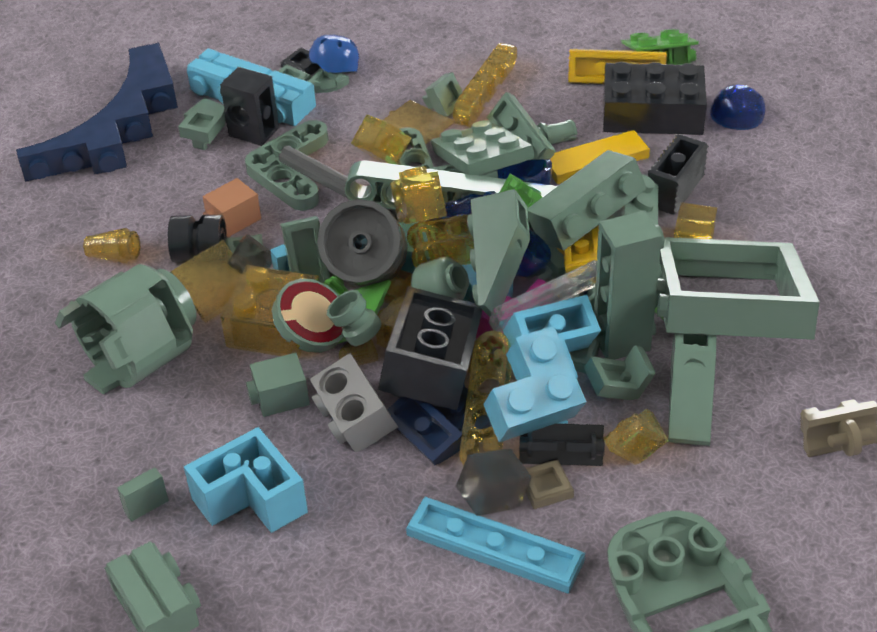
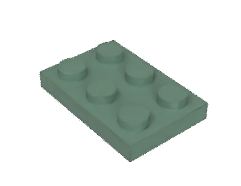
[431,120,534,175]

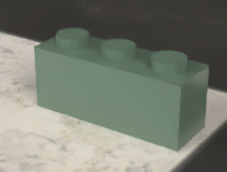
[527,150,647,251]

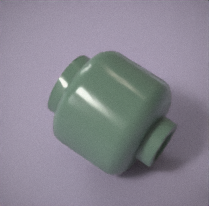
[411,257,469,300]

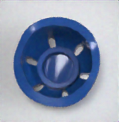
[309,34,359,73]

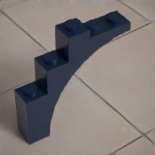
[16,42,178,182]

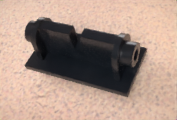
[519,423,605,466]

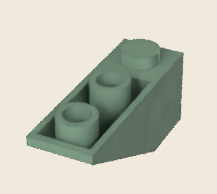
[467,189,530,320]
[668,333,716,446]

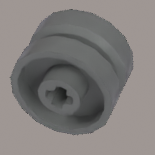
[317,199,408,288]

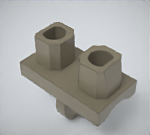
[800,399,877,457]

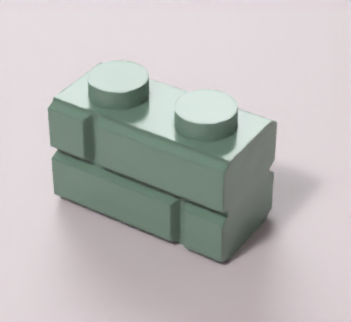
[105,541,201,632]

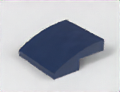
[387,385,493,465]

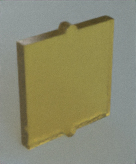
[375,100,454,145]
[170,240,258,322]

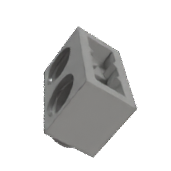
[310,353,398,453]

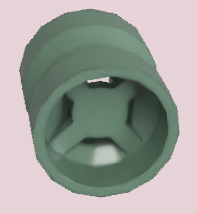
[327,290,381,346]

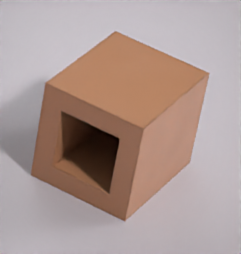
[202,178,262,238]

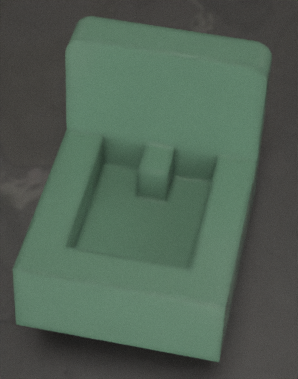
[584,346,655,400]

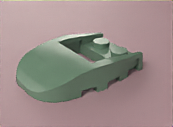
[608,511,772,632]

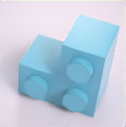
[503,295,601,379]
[483,325,587,442]
[183,427,308,533]

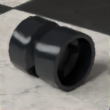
[168,215,227,262]

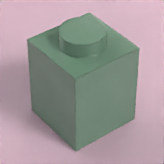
[246,353,310,417]

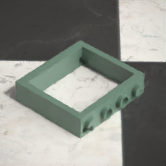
[657,237,820,340]

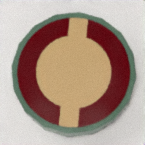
[271,279,344,353]

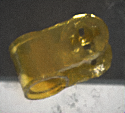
[407,214,474,267]

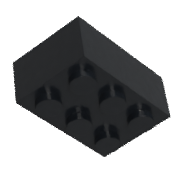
[603,62,707,135]

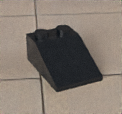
[378,286,483,410]

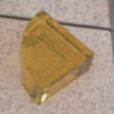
[339,339,378,366]

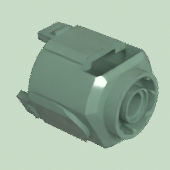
[55,264,197,394]

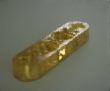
[453,43,517,127]
[460,330,512,480]

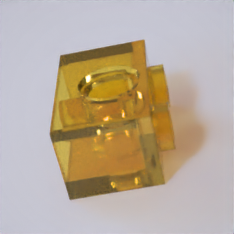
[390,166,447,225]

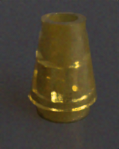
[83,228,141,263]

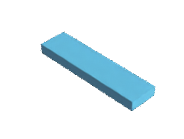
[406,497,585,594]

